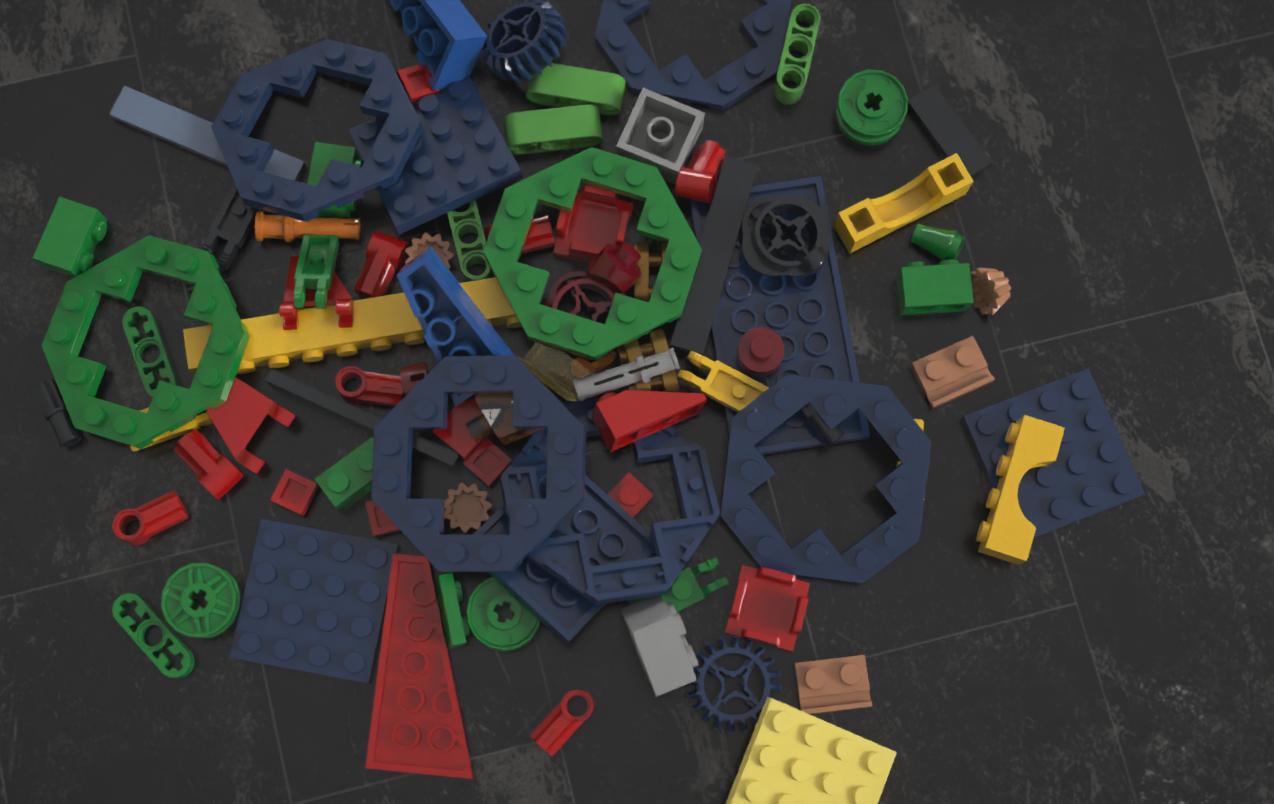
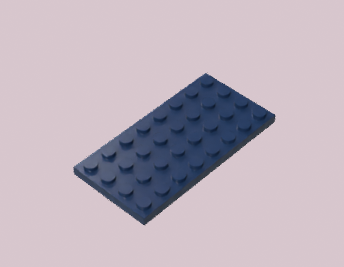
[689,176,870,455]

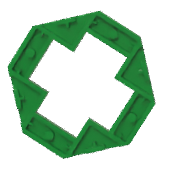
[483,147,702,360]
[41,235,250,449]

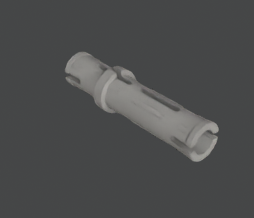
[574,348,680,401]

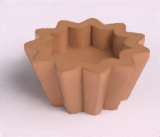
[405,232,454,270]
[970,268,1011,315]
[444,483,492,533]

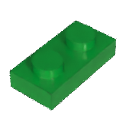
[434,573,470,649]

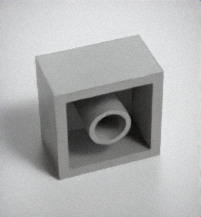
[616,88,705,185]
[620,595,698,696]

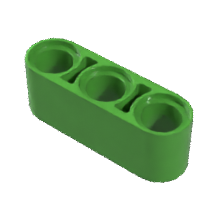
[774,4,820,105]
[526,63,626,115]
[504,105,603,154]
[447,200,494,282]

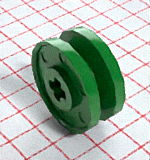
[835,69,908,146]
[161,563,242,638]
[467,577,540,651]

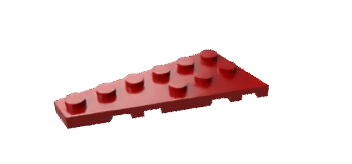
[365,553,474,779]

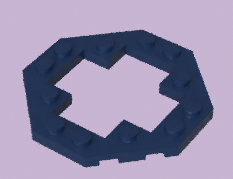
[595,0,792,111]
[211,39,423,222]
[371,355,586,572]
[721,374,932,583]
[500,398,720,605]

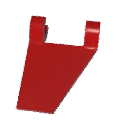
[279,256,354,330]
[206,377,296,474]

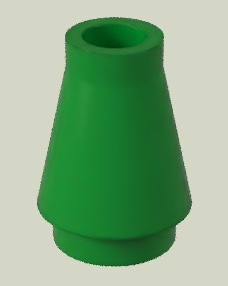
[911,223,964,261]

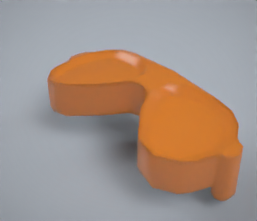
[572,351,617,378]

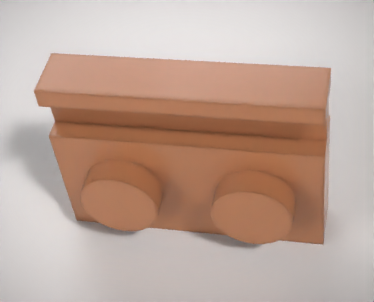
[910,336,995,410]
[794,655,872,714]

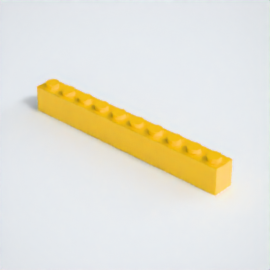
[183,277,521,375]

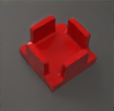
[553,185,633,264]
[724,565,810,652]

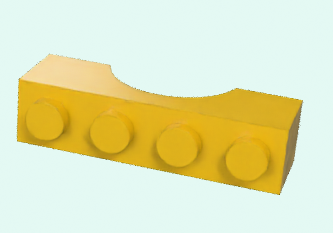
[833,153,974,254]
[976,415,1065,565]

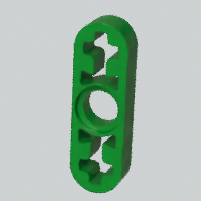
[122,306,180,398]
[112,593,195,678]

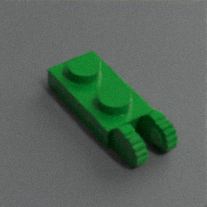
[294,234,339,309]
[628,557,729,613]

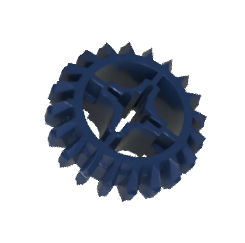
[481,0,568,84]
[686,636,781,733]

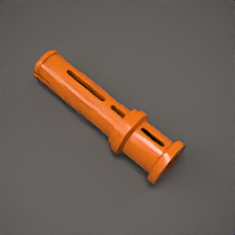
[255,211,361,242]

